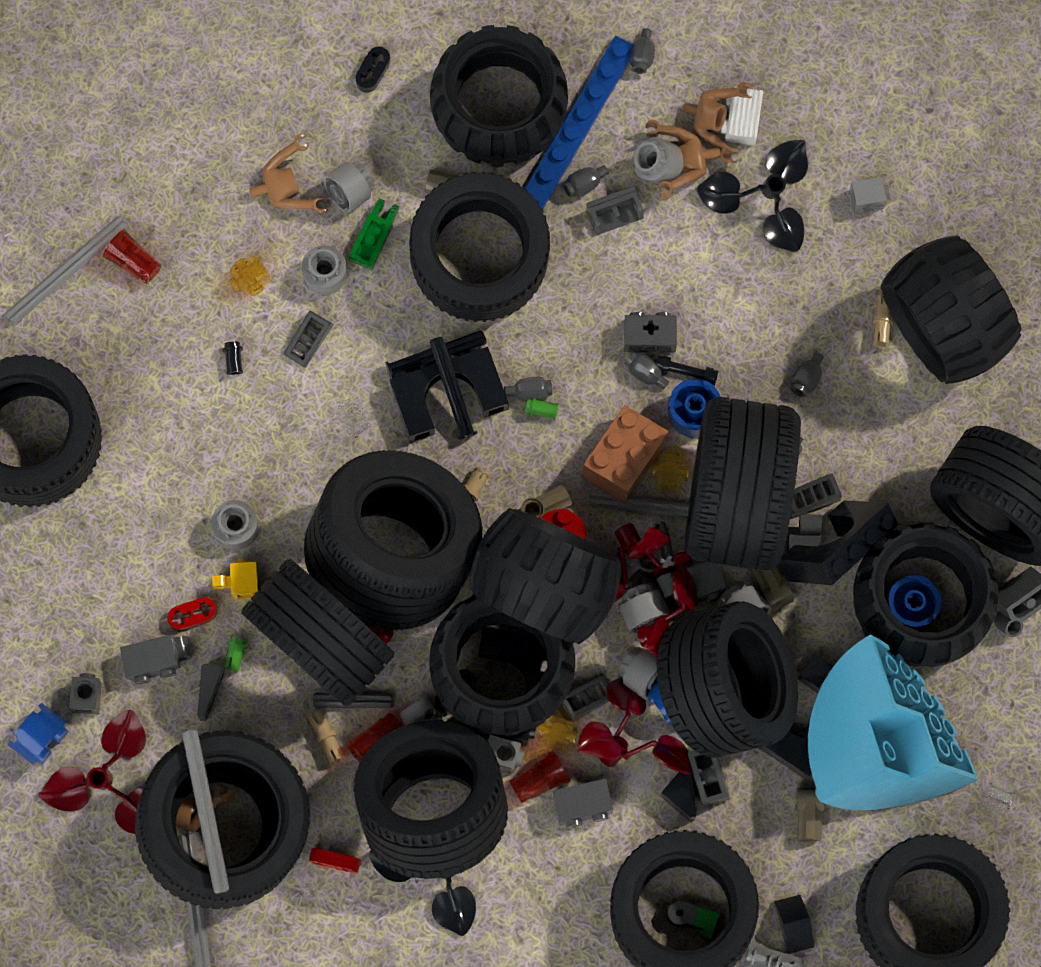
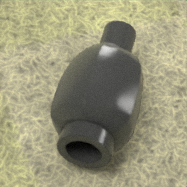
[630,28,655,74]
[563,165,609,197]
[625,352,669,390]
[791,353,824,397]
[504,377,552,401]

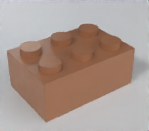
[581,405,669,504]

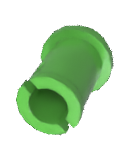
[525,398,558,420]
[223,637,248,672]

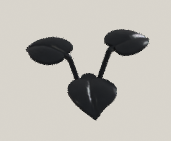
[697,140,808,252]
[369,850,476,936]

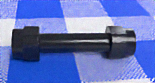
[656,355,719,386]

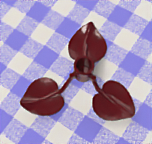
[613,523,692,604]
[638,563,697,657]
[578,678,693,775]
[39,710,146,834]

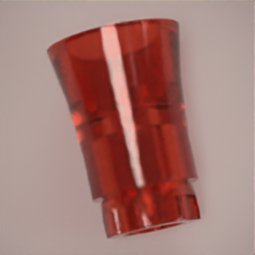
[102,229,162,285]
[345,712,403,763]
[509,749,571,804]

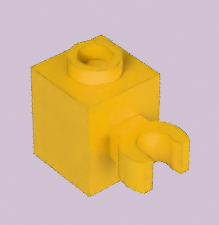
[212,558,259,600]

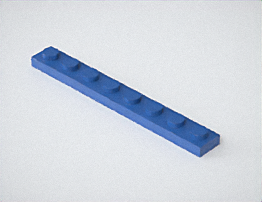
[525,35,633,209]

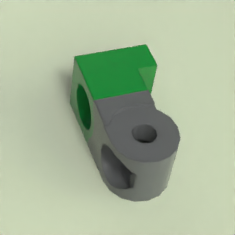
[667,901,719,941]

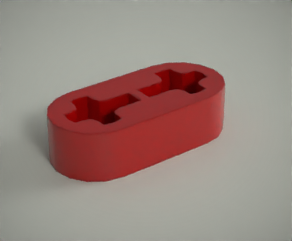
[167,597,217,631]
[308,848,361,874]

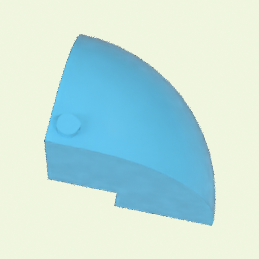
[808,635,978,810]

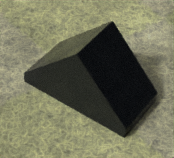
[660,772,696,821]
[774,895,814,954]

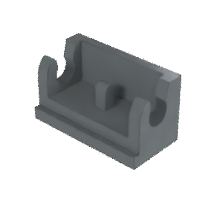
[586,186,644,236]

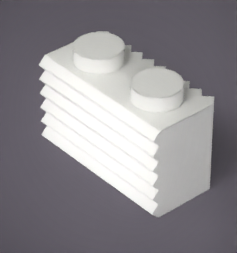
[721,87,763,146]

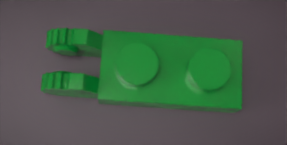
[348,198,399,270]

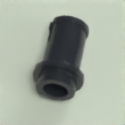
[222,341,243,375]

